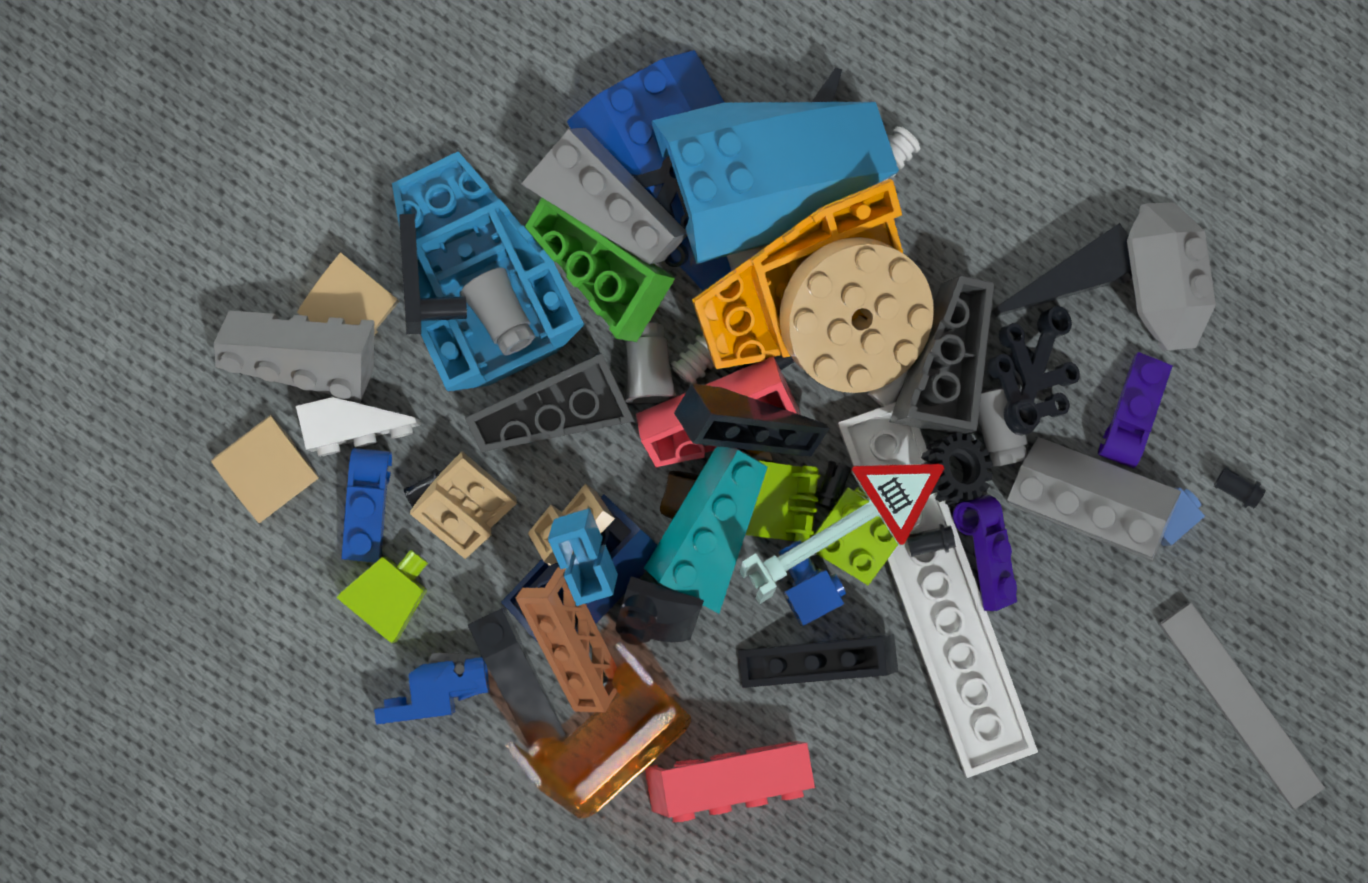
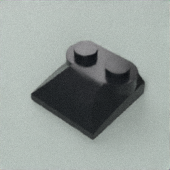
[615,576,704,645]

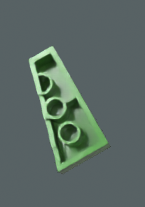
[525,198,675,342]

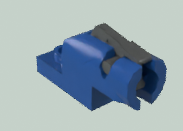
[374,652,490,725]

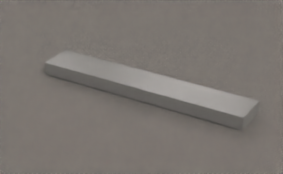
[1158,603,1325,810]

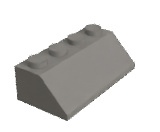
[1007,437,1181,562]

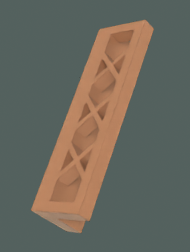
[516,567,624,712]

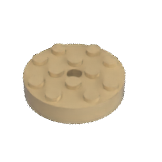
[780,237,934,393]

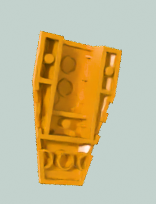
[692,179,903,369]

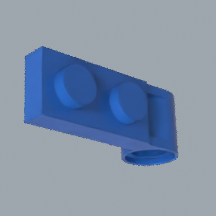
[342,448,392,563]

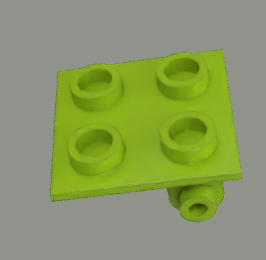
[745,461,820,542]
[813,487,898,586]

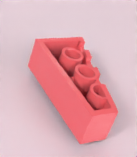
[636,356,801,467]
[645,741,815,822]

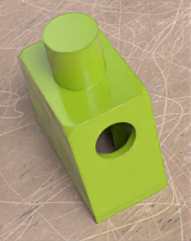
[336,549,428,644]

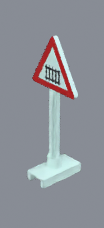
[740,464,944,604]

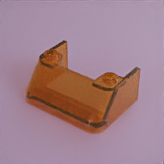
[505,641,691,819]

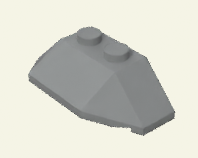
[1127,202,1216,351]

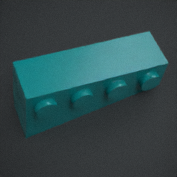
[644,446,768,614]

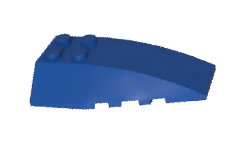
[567,50,731,291]

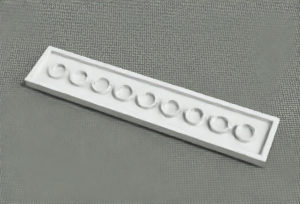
[837,402,1038,778]

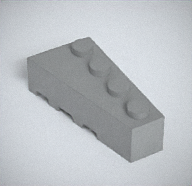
[522,128,687,265]
[214,311,375,402]

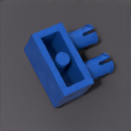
[778,540,846,626]

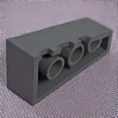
[889,276,994,434]
[465,353,635,452]

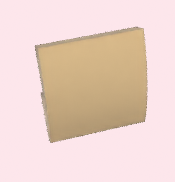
[297,252,400,336]
[211,415,319,523]
[410,452,517,559]
[528,484,615,566]

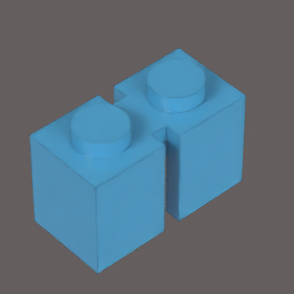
[548,508,618,606]

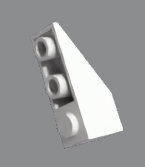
[296,397,421,456]

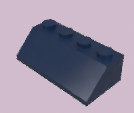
[501,494,657,642]

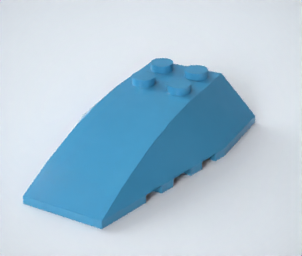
[652,102,899,264]
[392,151,584,392]

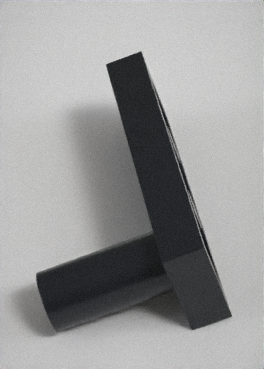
[399,214,467,335]

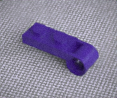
[1098,352,1173,469]
[953,495,1017,611]

